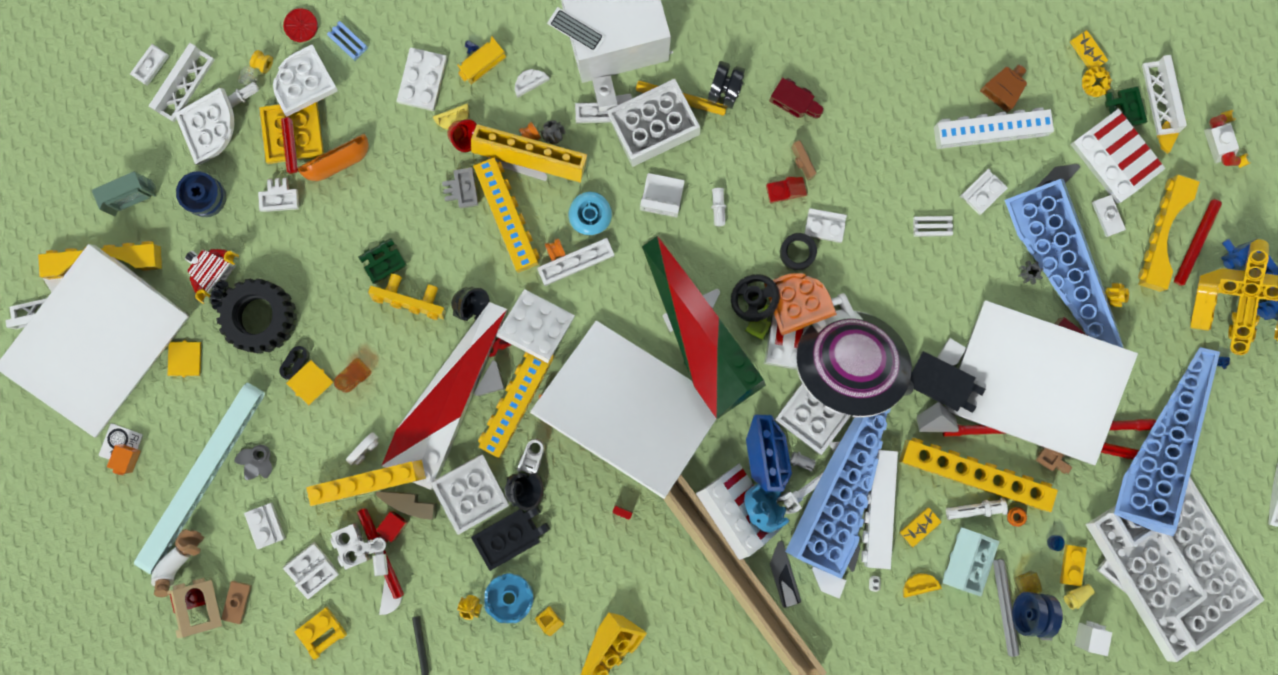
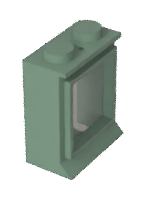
[91,171,156,216]

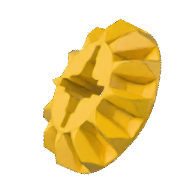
[1082,66,1112,97]

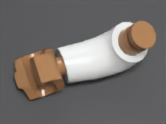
[151,529,204,597]

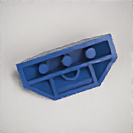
[746,415,792,492]

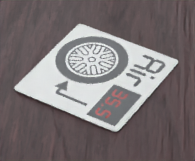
[99,424,143,459]

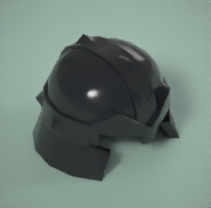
[451,286,490,321]
[504,472,543,511]

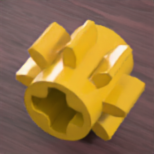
[1105,283,1129,307]
[457,595,483,620]

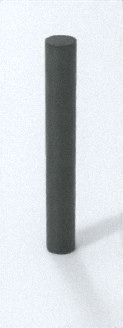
[412,616,429,675]

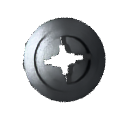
[210,280,229,310]

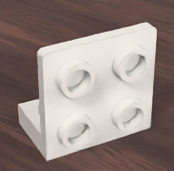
[640,173,684,218]

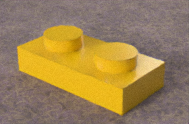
[1060,544,1087,587]

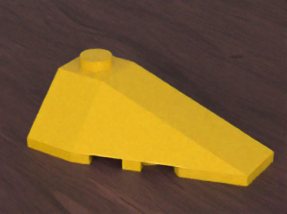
[580,612,647,675]

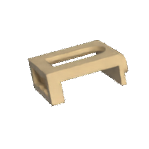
[167,578,222,638]

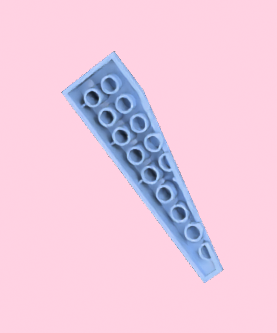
[1114,347,1220,536]

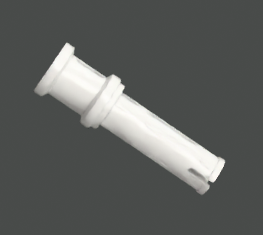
[946,497,1008,520]

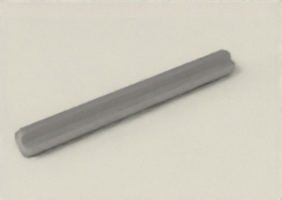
[993,559,1020,657]

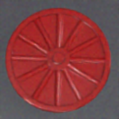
[283,8,318,42]

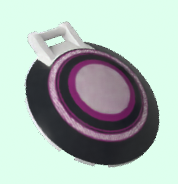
[796,293,912,417]

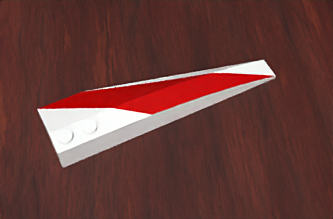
[381,302,508,490]

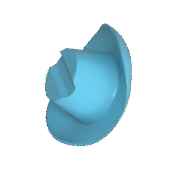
[568,192,612,235]

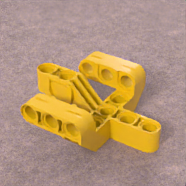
[1190,239,1278,355]

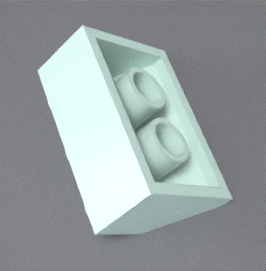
[943,527,1000,596]

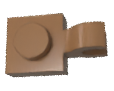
[1035,447,1073,474]

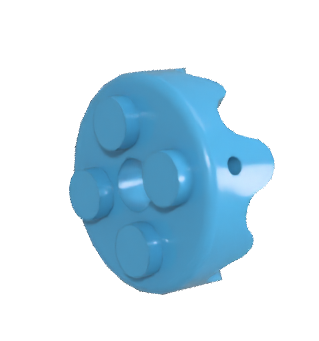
[744,484,789,533]
[484,573,534,623]

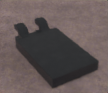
[911,351,986,413]
[471,506,550,571]

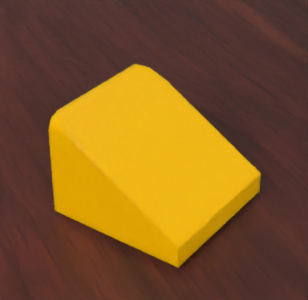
[535,606,564,636]

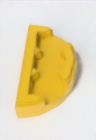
[1157,119,1186,154]
[903,573,942,598]

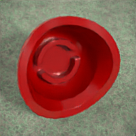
[447,119,477,152]

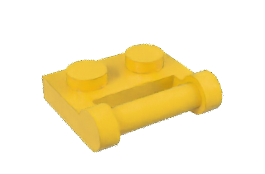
[294,607,347,660]

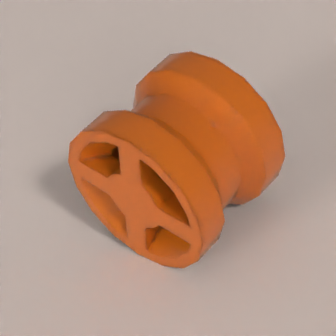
[519,122,541,140]
[545,238,566,261]

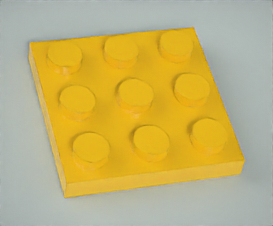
[259,102,324,164]

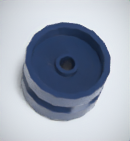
[176,171,226,218]
[1012,592,1063,638]

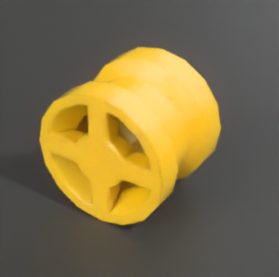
[250,50,273,74]

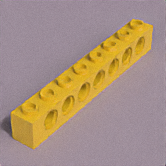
[899,437,1058,512]

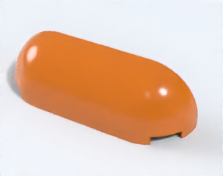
[297,133,369,181]

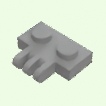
[442,167,479,209]

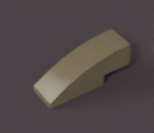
[376,491,437,520]

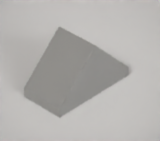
[474,361,505,397]
[916,402,959,432]

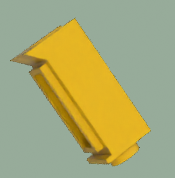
[457,36,506,85]

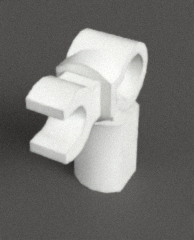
[354,538,388,576]

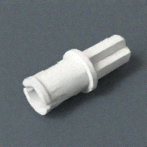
[228,82,259,108]
[711,188,726,227]

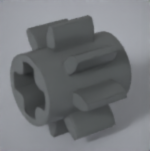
[540,120,566,144]
[1018,261,1044,285]

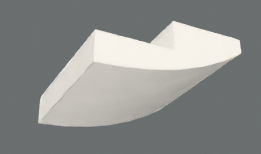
[283,542,339,599]

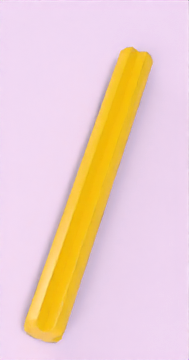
[636,81,727,116]

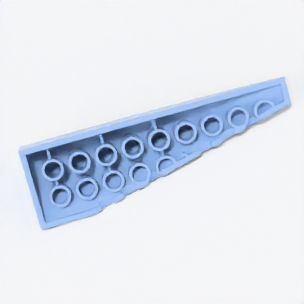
[1005,179,1124,348]
[785,409,891,579]

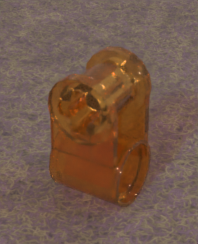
[334,357,372,393]

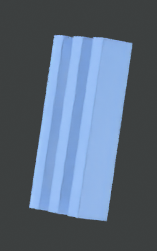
[327,21,368,61]

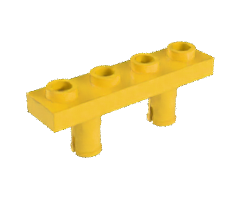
[368,274,446,320]

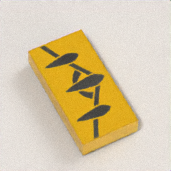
[1070,30,1109,69]
[899,507,941,547]

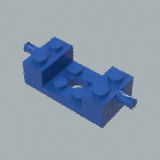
[1221,239,1278,321]

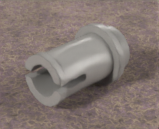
[790,452,816,472]

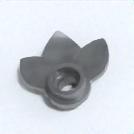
[234,445,272,480]

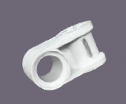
[517,439,545,474]

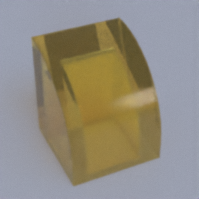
[1013,571,1042,594]

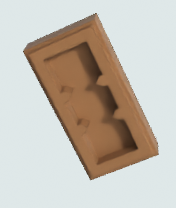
[791,140,816,181]
[221,581,252,624]

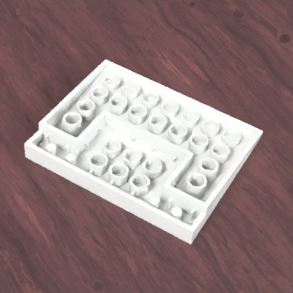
[0,244,190,438]
[945,300,1138,466]
[530,321,716,499]
[1086,477,1264,662]

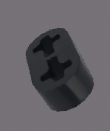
[279,346,309,380]

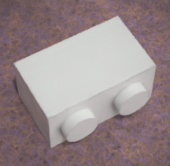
[1074,621,1112,656]

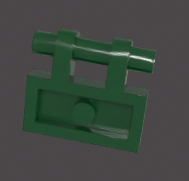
[1105,86,1148,127]
[358,238,407,284]

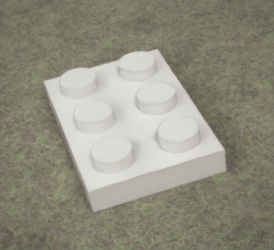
[397,47,447,111]

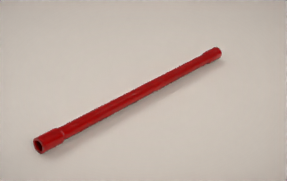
[942,419,1156,437]

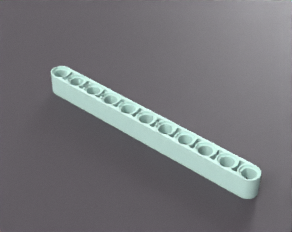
[134,383,265,575]

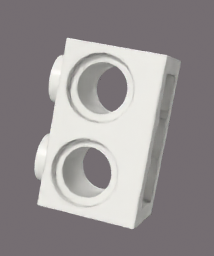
[331,523,371,570]

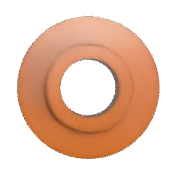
[1007,507,1027,527]

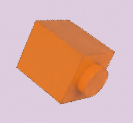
[107,444,141,475]

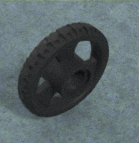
[731,274,780,322]

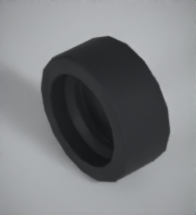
[780,233,817,270]

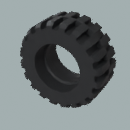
[216,278,297,354]

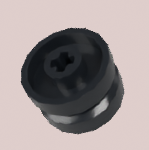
[707,61,745,109]

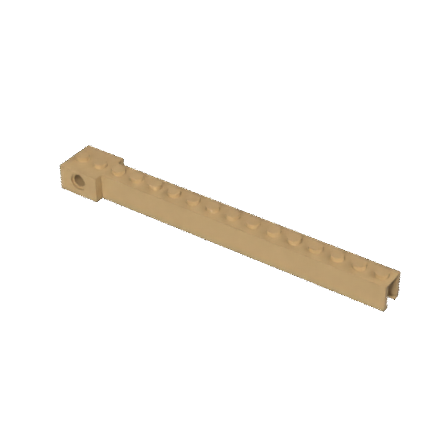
[663,475,827,675]

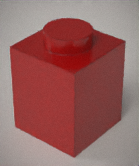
[376,511,409,543]

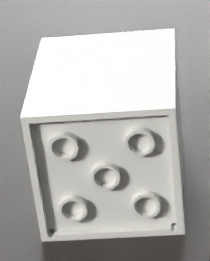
[561,0,673,83]

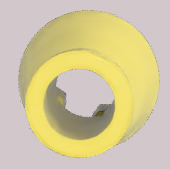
[1064,584,1095,610]

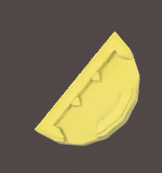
[433,103,470,130]

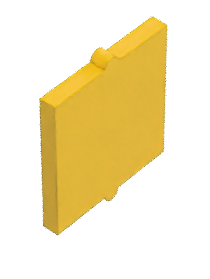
[167,340,201,378]
[286,360,334,405]

